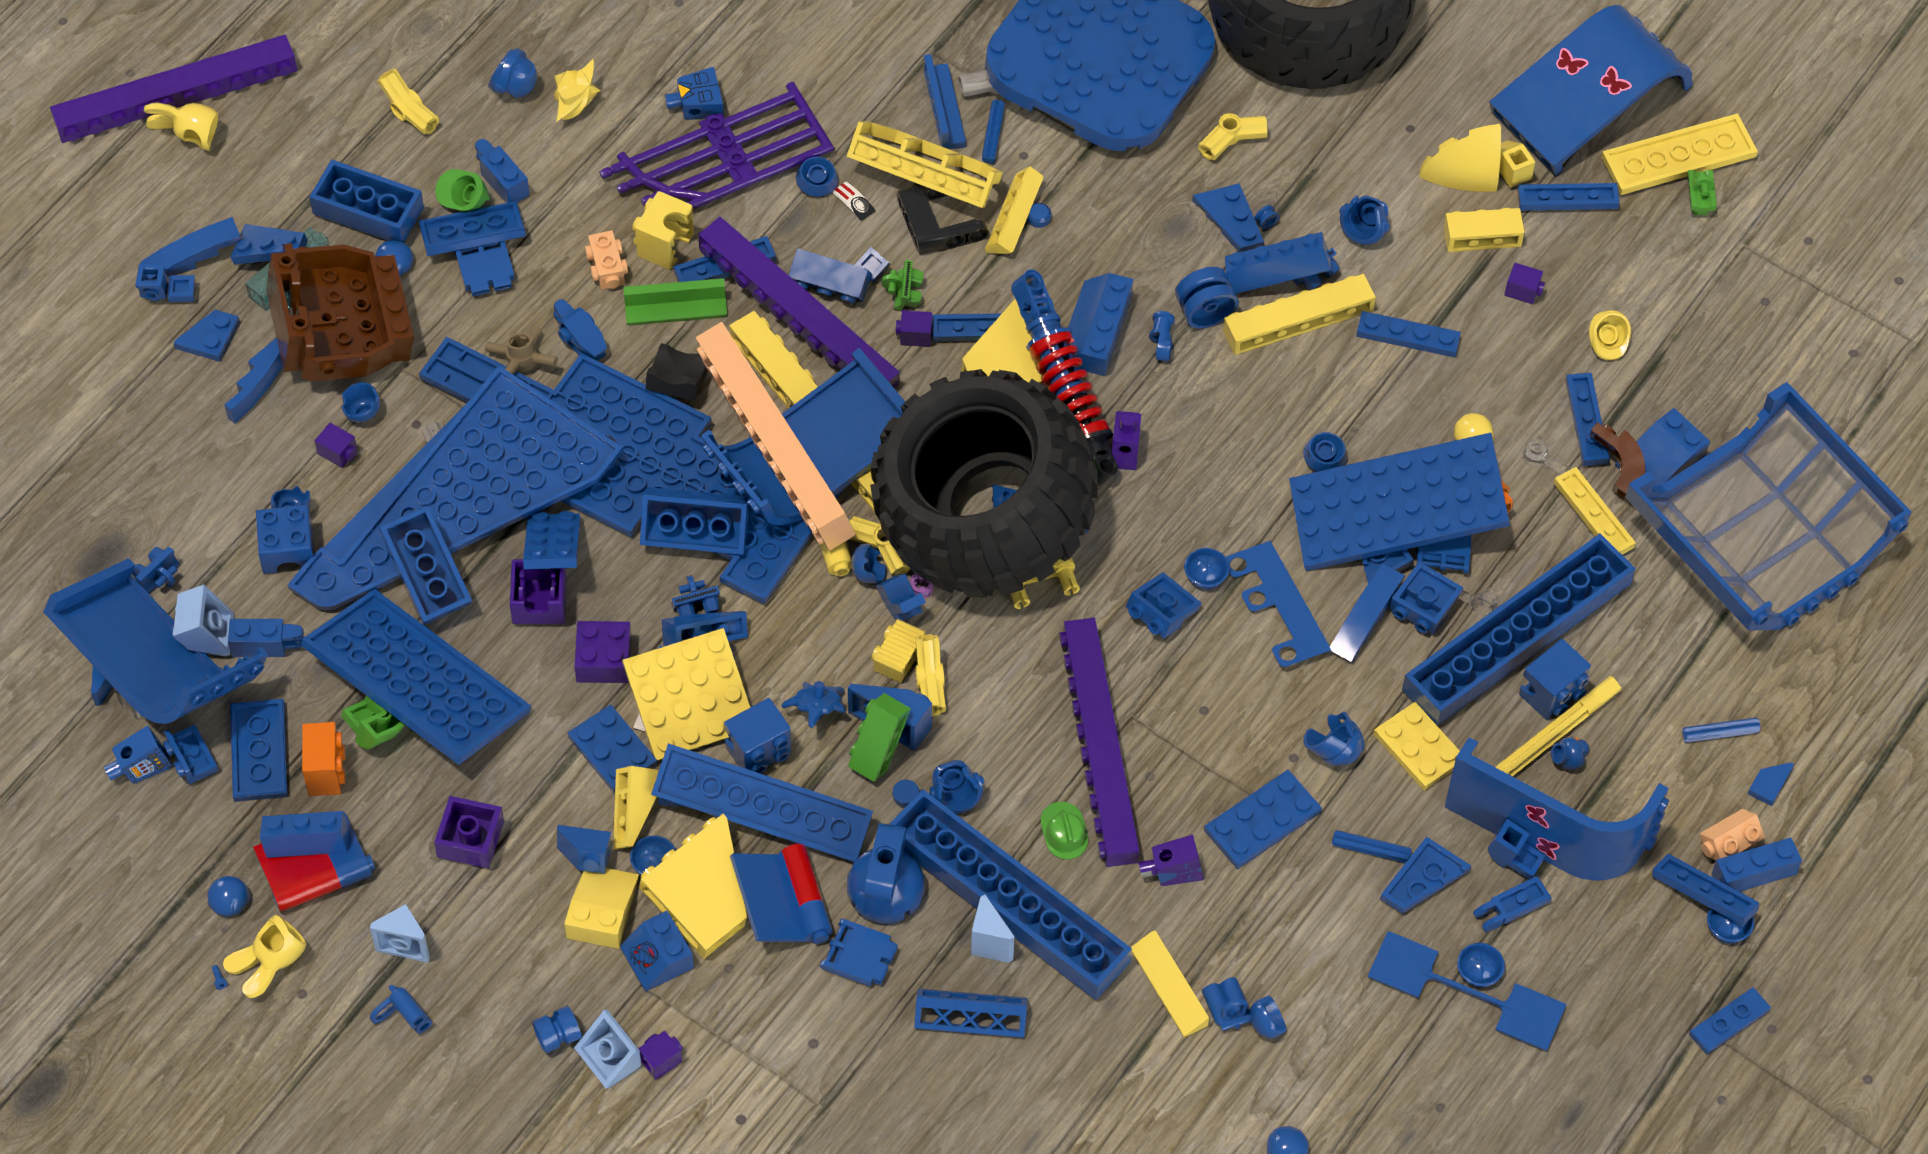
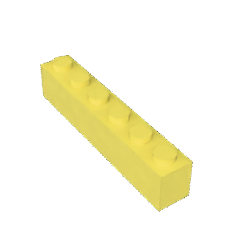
[1223,274,1376,355]

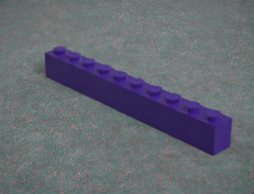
[50,34,297,143]
[698,216,900,388]
[1059,617,1139,867]

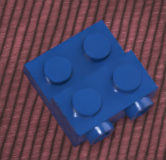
[1390,562,1464,635]
[1126,572,1202,639]

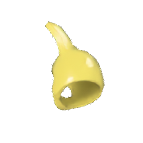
[144,102,219,151]
[223,915,306,998]

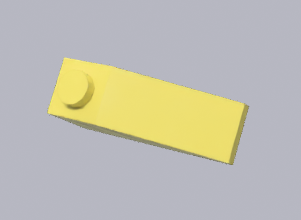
[613,766,658,850]

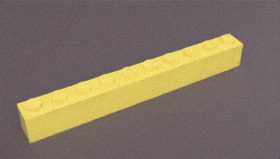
[729,311,875,513]

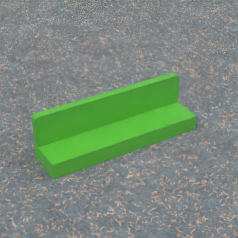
[623,278,727,326]

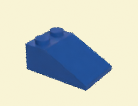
[1615,408,1710,488]
[848,684,932,751]

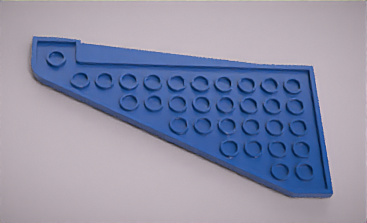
[287,365,623,610]

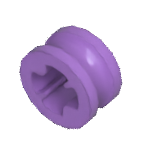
[910,574,933,598]

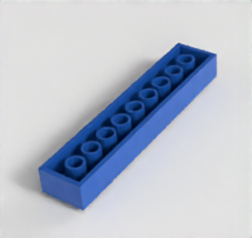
[1402,533,1636,726]
[889,789,1132,1000]

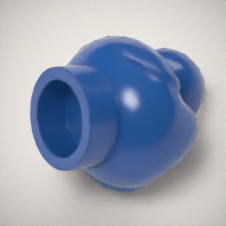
[1551,737,1589,770]

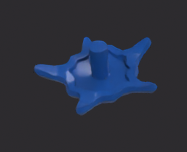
[781,681,846,728]

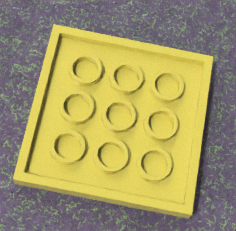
[622,628,750,761]

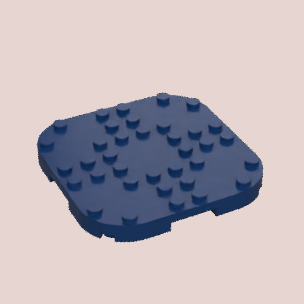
[985,0,1215,151]

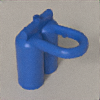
[1201,977,1251,1031]
[370,985,432,1034]

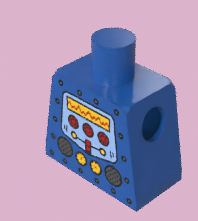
[104,726,173,783]

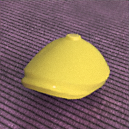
[1589,310,1631,361]

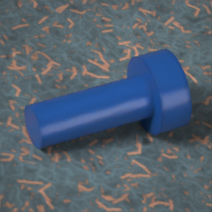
[212,965,228,990]

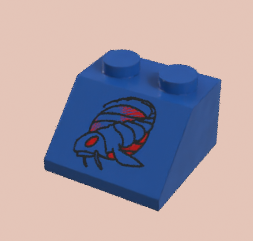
[620,911,694,992]

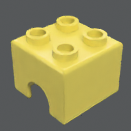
[632,191,694,270]

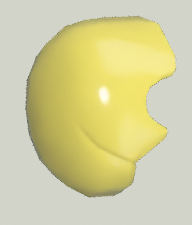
[1454,413,1494,441]

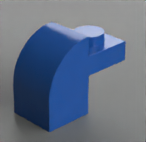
[876,574,926,621]
[1488,819,1545,879]

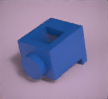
[135,264,168,301]

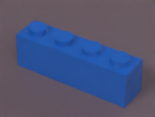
[1225,232,1331,294]

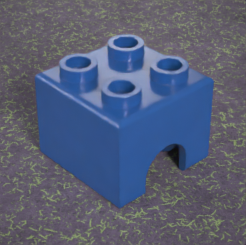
[256,505,314,574]
[1519,639,1591,720]
[724,698,791,774]

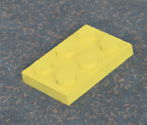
[1373,702,1460,791]

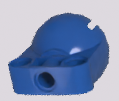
[847,823,924,924]

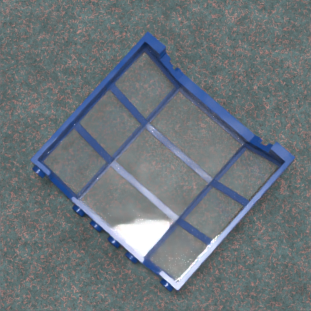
[1625,382,1912,631]

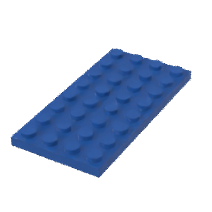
[1289,432,1510,571]
[301,589,531,765]

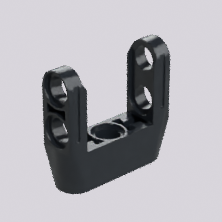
[897,170,989,252]

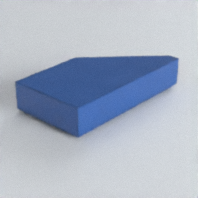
[1748,762,1794,806]

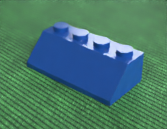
[1067,273,1134,376]
[640,487,750,555]

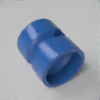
[532,1005,582,1054]

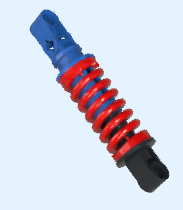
[1011,269,1118,486]

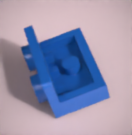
[162,725,218,784]

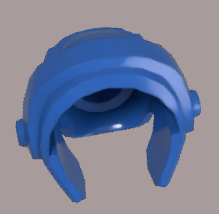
[488,48,537,98]
[1339,195,1390,245]
[929,760,985,814]

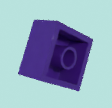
[574,621,632,683]
[434,796,504,869]

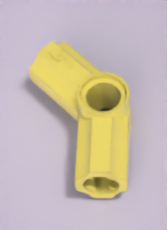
[377,69,439,134]
[1198,113,1267,161]
[849,516,910,577]
[915,634,946,716]

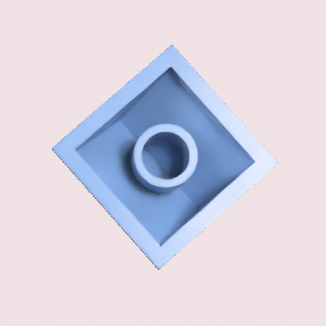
[971,895,1014,963]
[370,904,430,962]
[574,1010,641,1089]

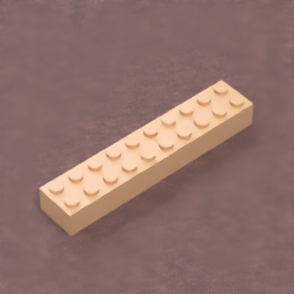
[695,322,856,551]

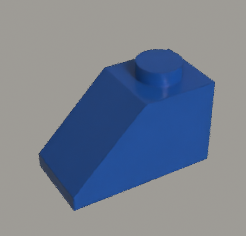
[557,825,611,874]

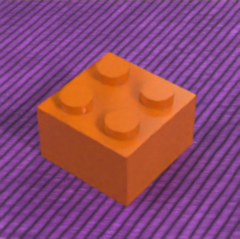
[302,722,346,796]

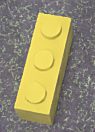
[1443,208,1524,252]

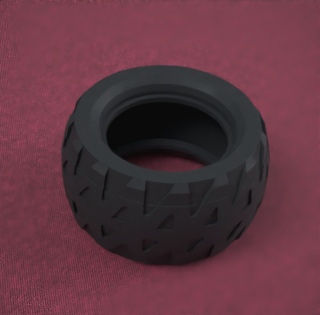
[1208,0,1416,89]

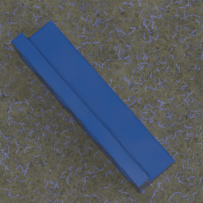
[924,54,966,150]
[914,989,1028,1037]

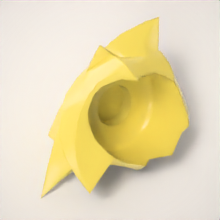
[554,59,601,122]

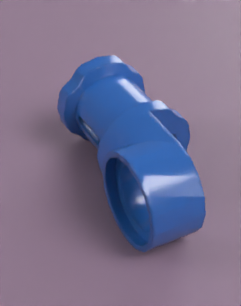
[1149,311,1175,361]

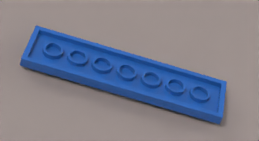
[651,743,873,862]

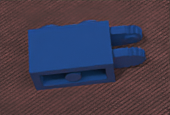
[475,138,530,203]
[228,619,305,657]

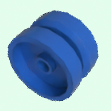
[1175,267,1239,329]

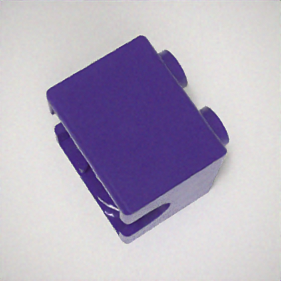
[510,559,567,624]

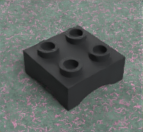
[646,343,708,401]

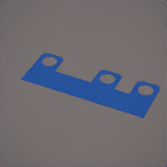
[1226,541,1332,667]

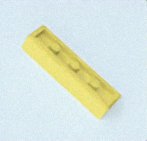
[985,166,1043,254]
[1131,930,1209,1038]

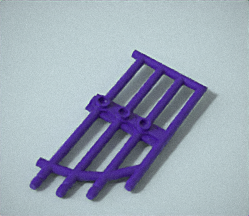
[599,82,835,209]

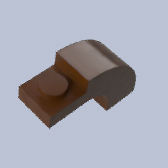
[1590,422,1645,505]

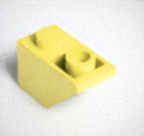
[1499,140,1535,188]

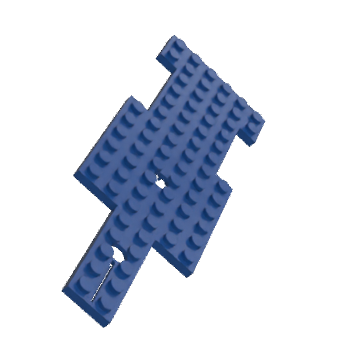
[419,336,843,604]

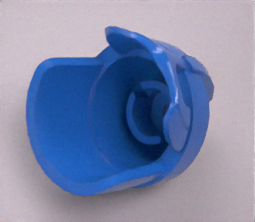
[1303,711,1364,766]

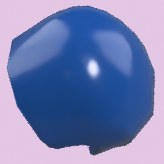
[375,240,414,276]
[341,382,380,423]
[271,486,311,509]
[851,544,886,583]
[207,876,251,917]
[1250,996,1287,1039]
[1266,1126,1309,1154]

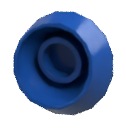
[795,157,839,197]
[1303,432,1348,472]
[1184,548,1230,590]
[630,836,676,875]
[1707,908,1754,944]
[1457,943,1505,988]

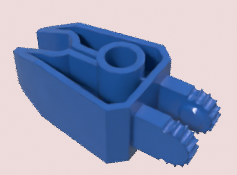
[553,299,607,361]

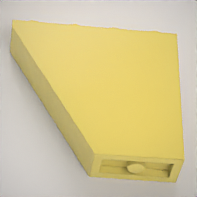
[961,299,1043,384]
[639,814,747,959]

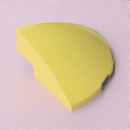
[1419,124,1501,192]

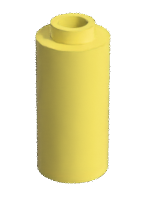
[820,541,852,576]

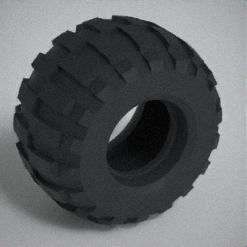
[870,369,1098,598]

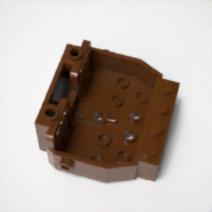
[266,243,414,382]

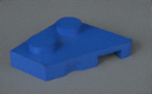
[174,309,240,362]

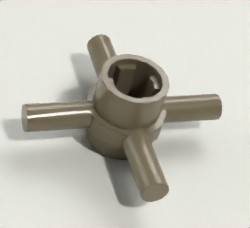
[485,327,558,375]

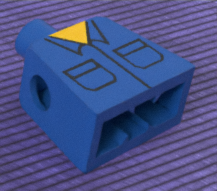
[665,67,724,120]

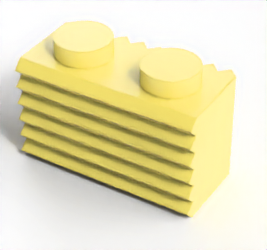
[871,619,926,683]

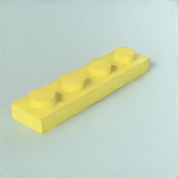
[1554,467,1636,554]

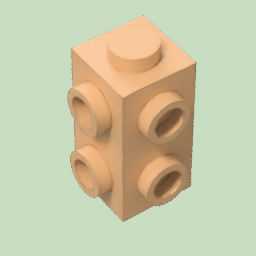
[585,230,628,290]
[1699,809,1765,860]

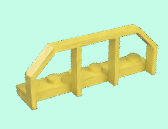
[847,121,1003,208]

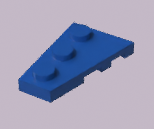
[230,224,308,265]

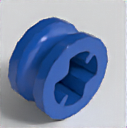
[1255,205,1280,230]

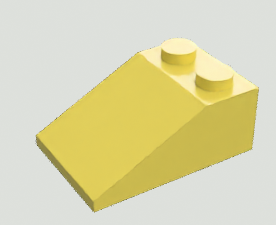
[564,868,639,949]

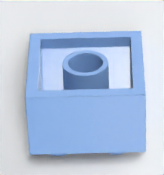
[173,585,234,656]

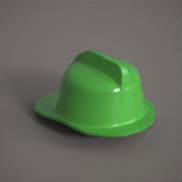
[435,169,490,211]
[1041,802,1088,859]

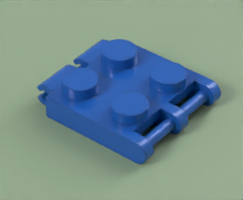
[455,241,515,296]
[1416,535,1472,574]
[819,919,898,987]

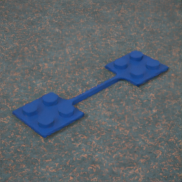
[1367,931,1567,1051]

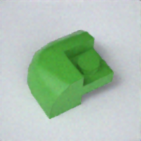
[341,695,405,749]

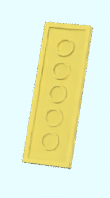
[1601,113,1758,195]

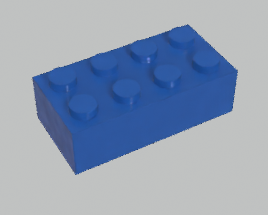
[309,159,424,242]
[379,506,472,626]

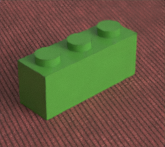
[848,693,911,782]

